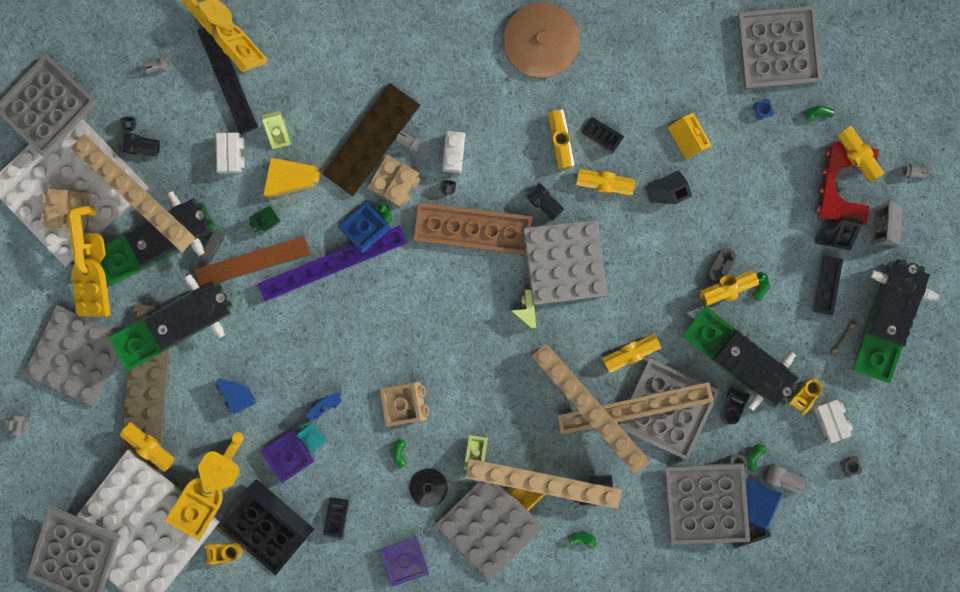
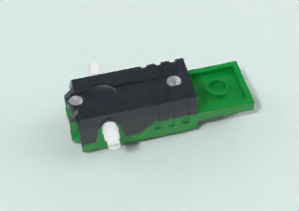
[100,191,216,286]
[852,259,940,384]
[108,274,233,371]
[682,306,799,411]

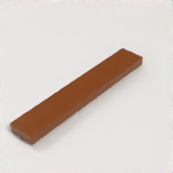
[195,236,310,287]

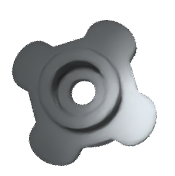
[840,456,862,478]

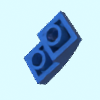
[305,392,342,421]

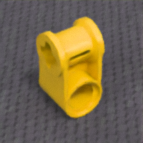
[787,379,822,416]
[204,542,243,565]

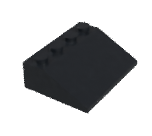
[217,479,315,576]

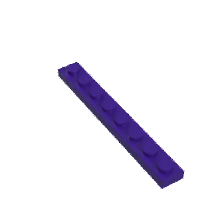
[258,226,407,302]

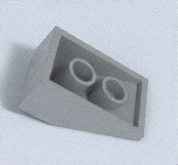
[872,201,905,247]

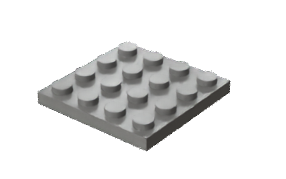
[738,6,822,89]
[0,53,98,158]
[522,220,608,305]
[24,305,118,406]
[619,358,720,461]
[666,463,750,544]
[435,481,544,580]
[27,506,121,592]

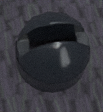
[120,117,136,132]
[441,180,456,195]

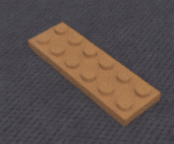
[414,202,532,255]

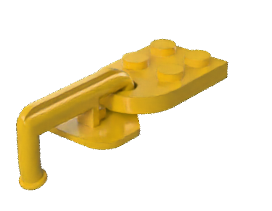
[181,0,268,72]
[68,205,111,317]
[165,432,243,541]

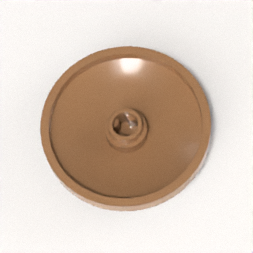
[504,2,579,79]

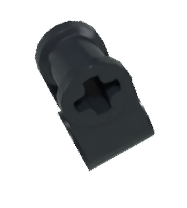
[720,387,750,425]

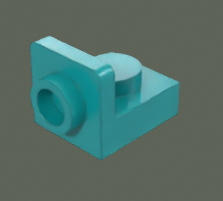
[296,423,327,453]

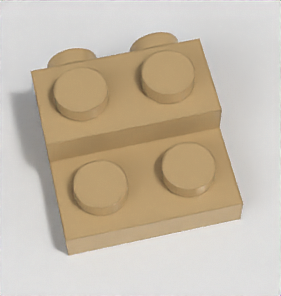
[367,155,421,207]
[41,189,90,232]
[380,382,429,427]

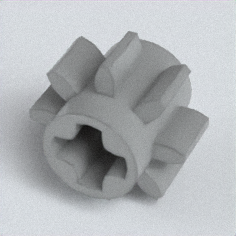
[4,415,29,436]

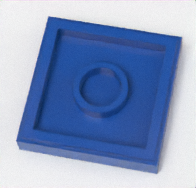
[338,202,391,253]
[746,479,783,530]

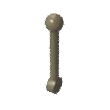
[831,322,856,356]

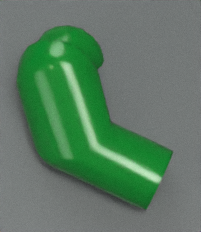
[805,105,834,121]
[376,203,392,224]
[753,272,770,301]
[391,439,407,469]
[747,444,767,470]
[567,531,597,549]

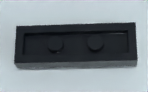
[813,256,843,316]

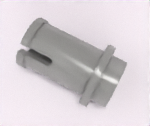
[144,56,170,74]
[396,130,421,152]
[903,163,930,179]

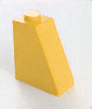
[264,158,320,198]

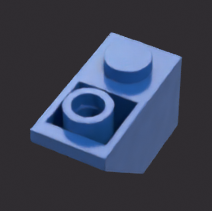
[216,378,257,414]

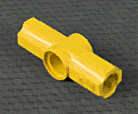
[547,110,575,170]
[836,126,884,183]
[576,169,636,196]
[699,269,759,306]
[602,334,661,373]
[119,422,176,472]

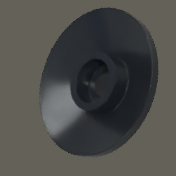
[409,469,448,507]

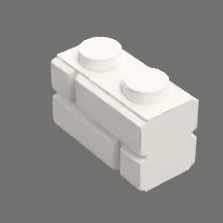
[442,131,465,174]
[215,133,245,174]
[813,399,853,444]

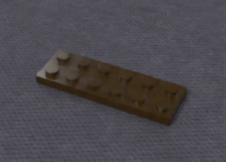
[322,83,421,197]

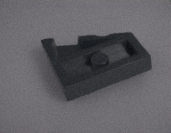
[815,215,863,251]

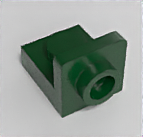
[249,206,281,234]

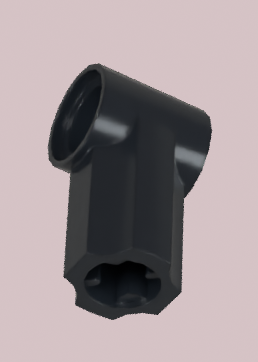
[120,132,160,157]
[525,182,564,221]

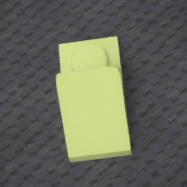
[261,111,291,150]
[511,290,536,329]
[464,435,488,469]

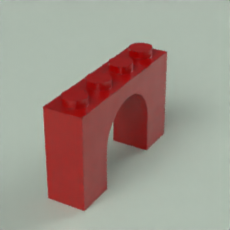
[815,141,879,226]

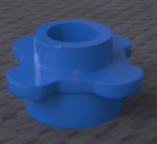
[752,99,774,120]

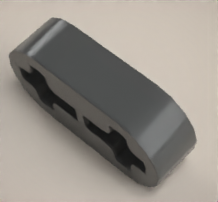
[199,229,225,266]
[708,248,736,283]

